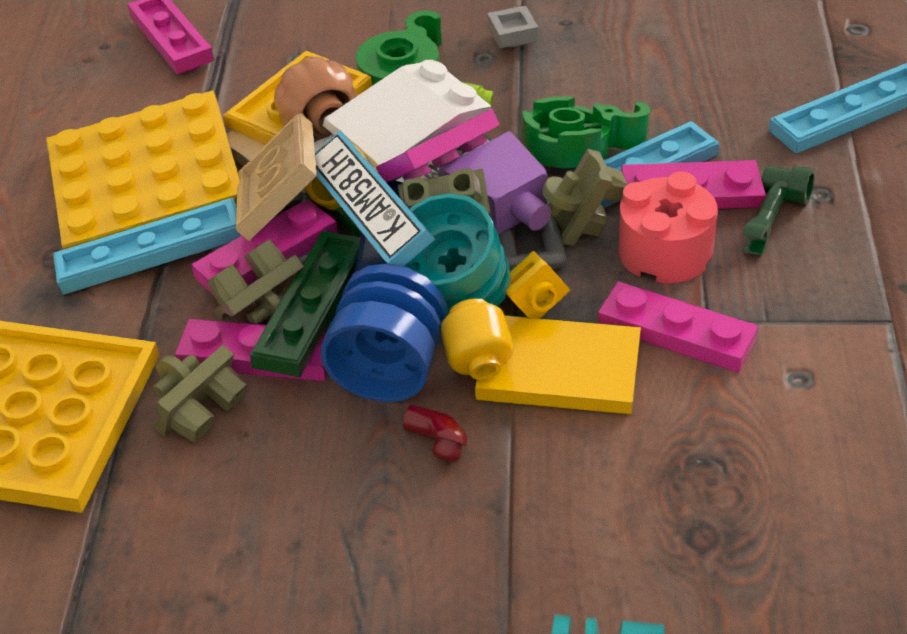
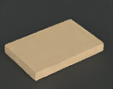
[236,113,317,241]

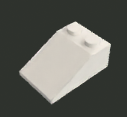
[323,60,491,174]

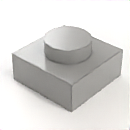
[487,6,539,49]

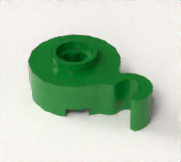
[356,10,442,86]
[521,96,651,168]

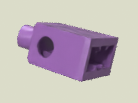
[439,131,551,234]

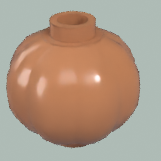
[274,57,357,138]

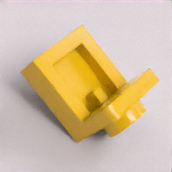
[506,251,571,319]

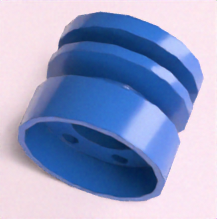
[321,263,447,402]

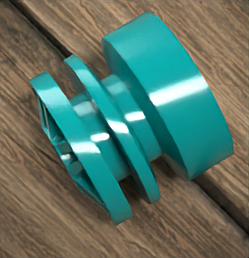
[404,193,511,315]

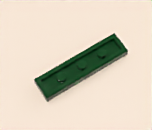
[250,231,360,377]

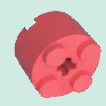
[618,171,718,284]

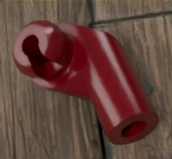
[403,404,468,463]

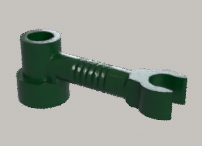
[743,165,815,256]

